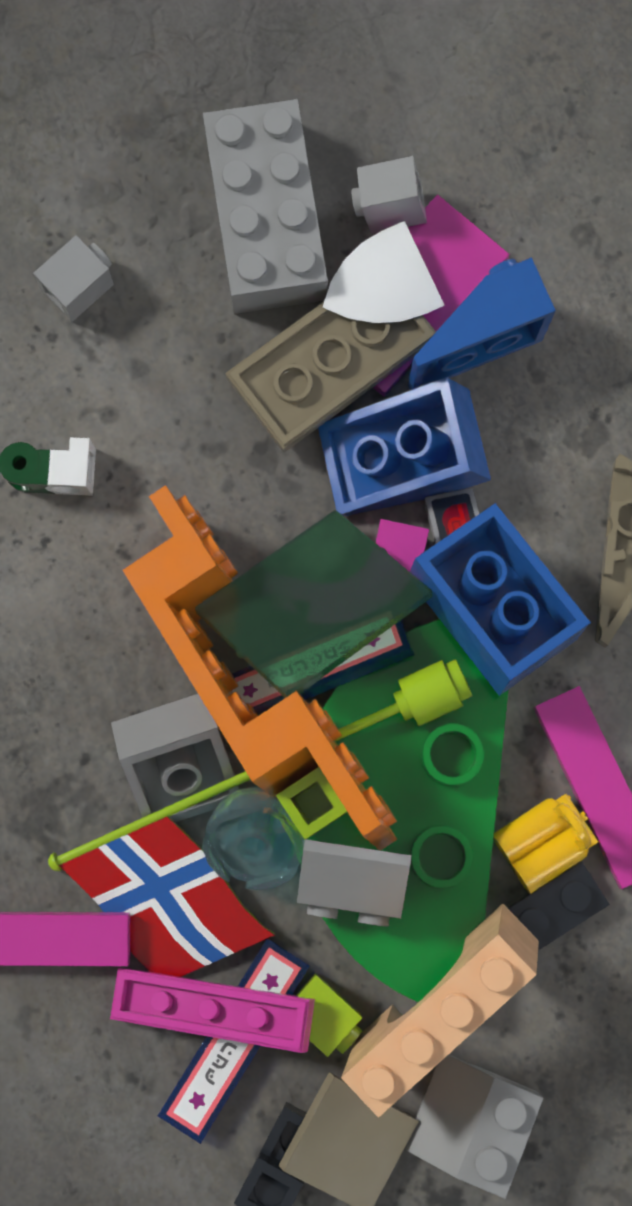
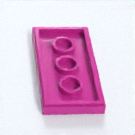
[373,194,510,397]

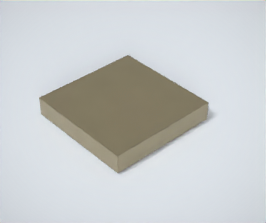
[279,1072,419,1206]

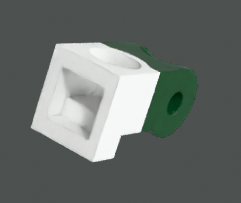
[0,437,96,496]

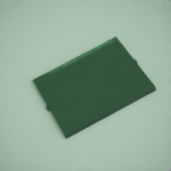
[195,510,433,698]

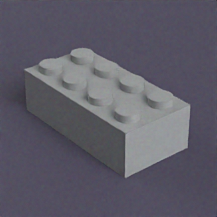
[203,99,328,314]

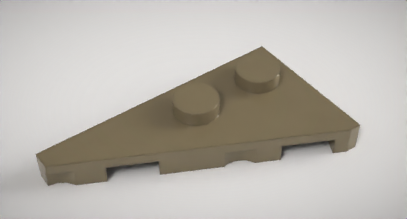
[595,454,632,648]

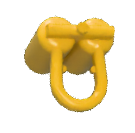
[493,793,599,894]

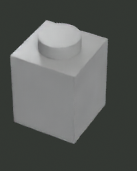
[351,156,427,234]
[33,235,114,322]

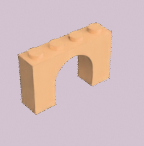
[341,904,539,1118]

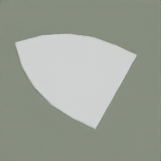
[323,221,445,323]

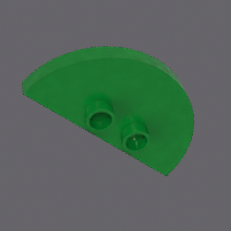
[294,619,509,1002]

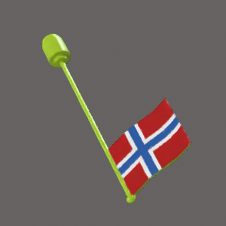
[48,659,473,977]

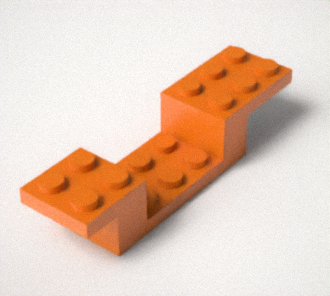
[123,485,397,851]

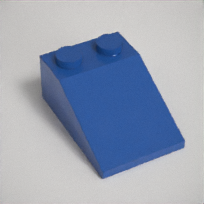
[408,257,556,391]
[318,377,491,517]

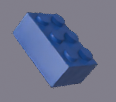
[407,503,591,696]

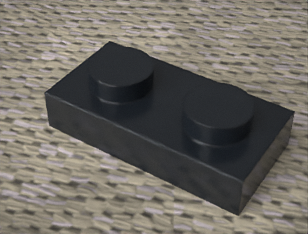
[508,862,610,951]

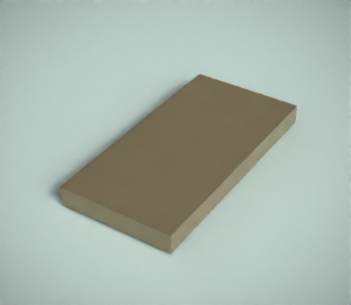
[225,302,436,453]

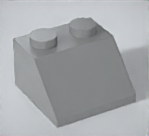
[111,694,243,822]
[297,839,412,927]
[404,1054,544,1199]

